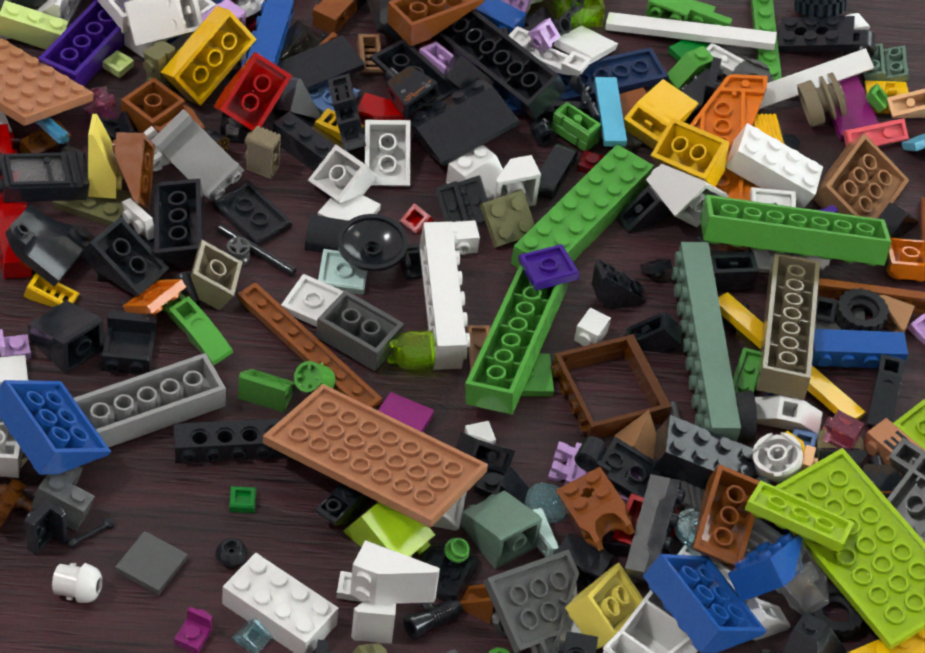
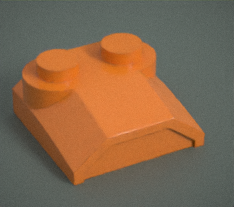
[886,238,925,282]

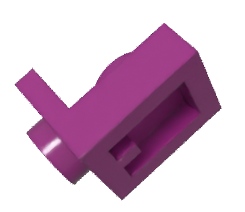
[174,607,213,653]

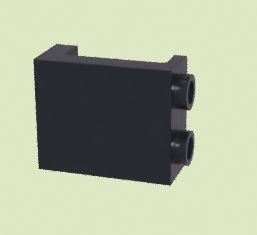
[100,311,157,375]

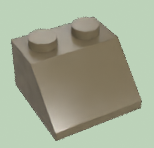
[191,240,243,311]

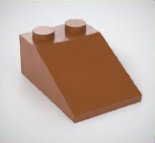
[112,132,155,212]

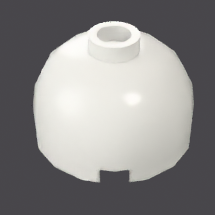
[753,432,803,483]

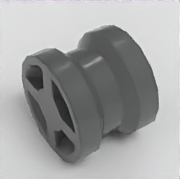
[227,237,250,266]

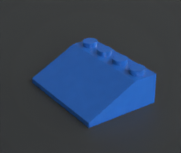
[0,380,111,475]
[643,554,767,653]

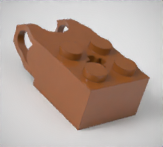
[121,77,205,133]
[556,467,635,551]

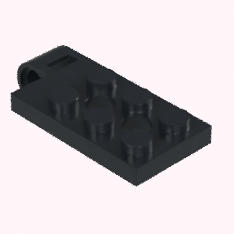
[778,16,876,58]
[574,436,678,498]

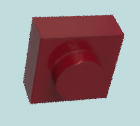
[577,150,604,174]

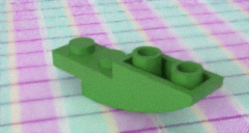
[645,0,733,27]
[162,292,234,365]

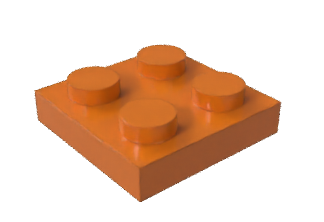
[122,279,186,315]

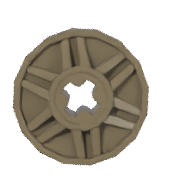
[797,72,847,127]

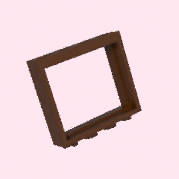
[550,334,672,439]

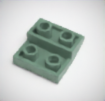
[864,43,909,82]

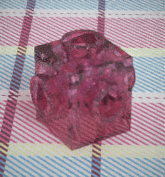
[83,86,117,119]

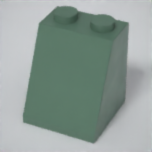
[461,491,542,569]

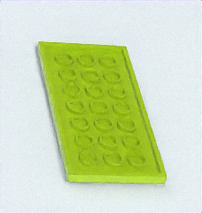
[775,448,925,650]

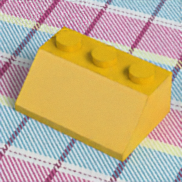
[651,118,729,187]

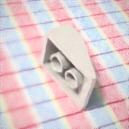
[365,120,410,187]
[350,540,440,604]

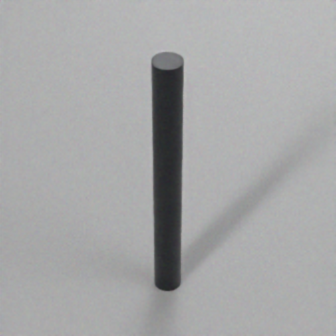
[217,224,297,276]

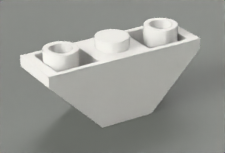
[755,395,822,434]

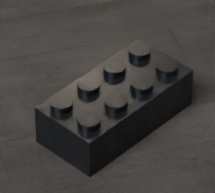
[652,415,756,490]

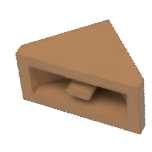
[880,295,915,333]

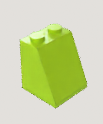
[344,502,435,558]

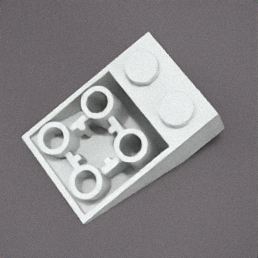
[124,0,203,46]

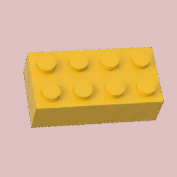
[161,6,257,106]

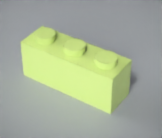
[0,0,68,50]

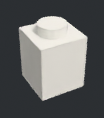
[574,308,611,346]

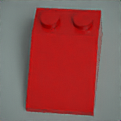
[213,52,292,131]

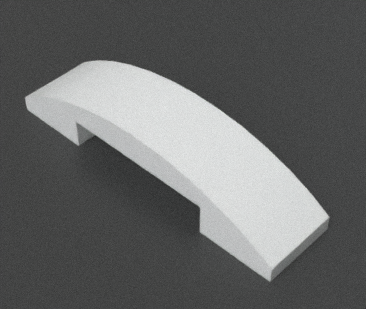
[509,26,592,75]

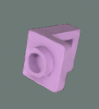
[528,18,561,51]

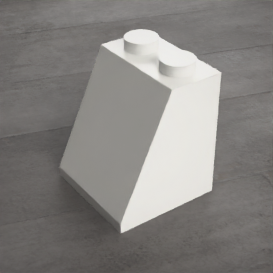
[646,164,728,227]

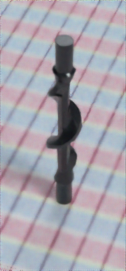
[560,50,601,121]

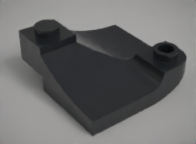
[5,205,95,287]

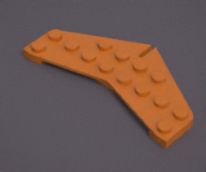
[690,74,767,201]

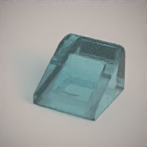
[232,617,273,653]

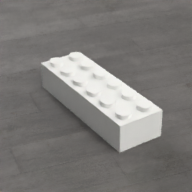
[419,222,470,370]

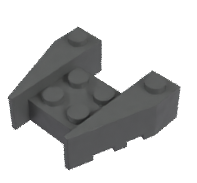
[887,437,925,542]

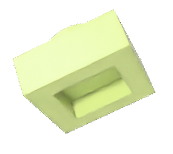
[103,50,134,78]

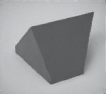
[273,77,321,119]

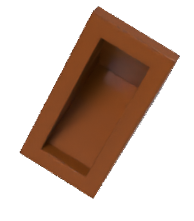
[460,584,496,624]

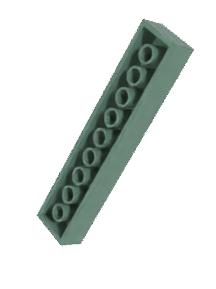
[671,242,741,442]

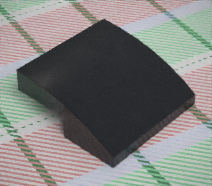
[435,175,488,225]
[419,545,478,602]

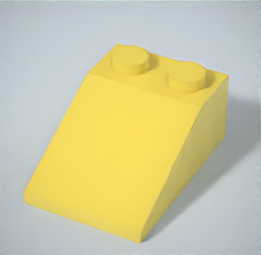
[88,114,124,198]
[565,563,643,650]

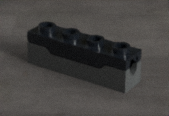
[625,474,685,581]

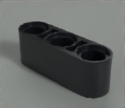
[538,143,578,198]

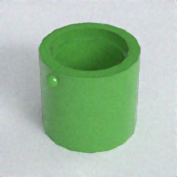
[294,361,335,394]

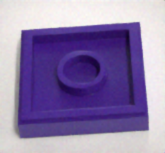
[518,244,579,291]

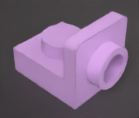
[0,329,31,360]

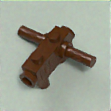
[0,479,34,529]

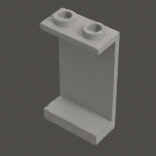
[151,109,244,202]

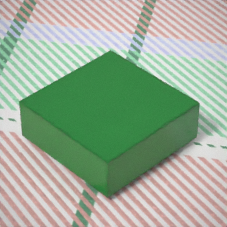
[229,486,256,513]

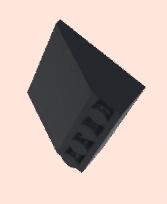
[407,79,520,166]

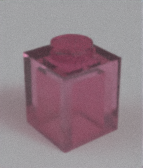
[823,410,865,448]

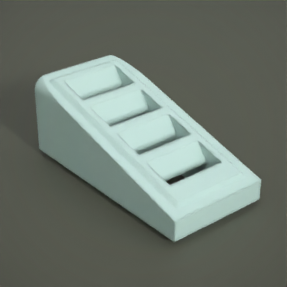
[533,508,559,557]

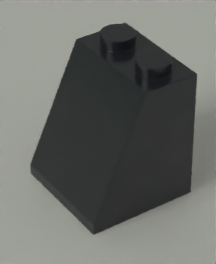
[28,300,104,375]

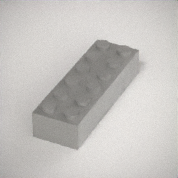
[73,353,226,447]

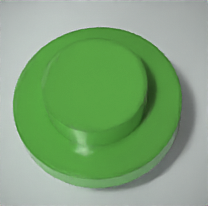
[444,538,470,563]

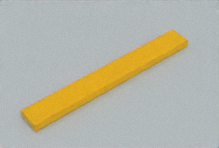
[718,292,865,426]

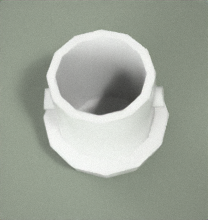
[52,563,102,603]

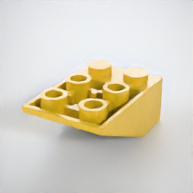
[624,80,698,149]

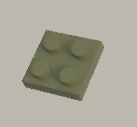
[479,190,535,248]

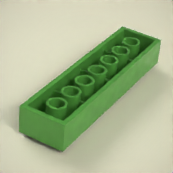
[511,144,654,268]
[700,195,891,266]
[465,265,568,415]

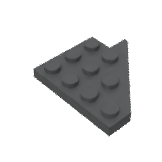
[483,549,579,653]

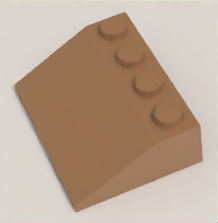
[812,133,909,219]

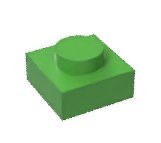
[866,83,888,113]

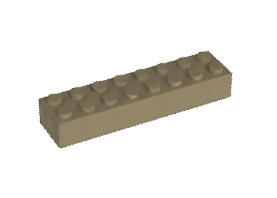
[756,252,820,400]

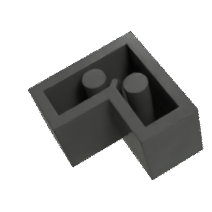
[31,466,95,531]

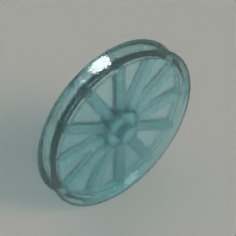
[525,483,567,523]

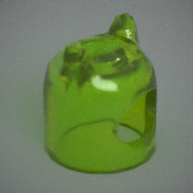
[387,330,435,370]

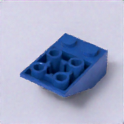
[728,533,803,602]

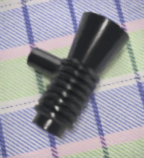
[403,599,463,640]

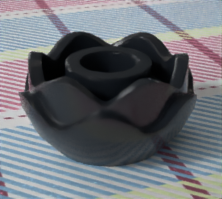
[215,538,248,568]

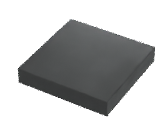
[115,531,188,595]

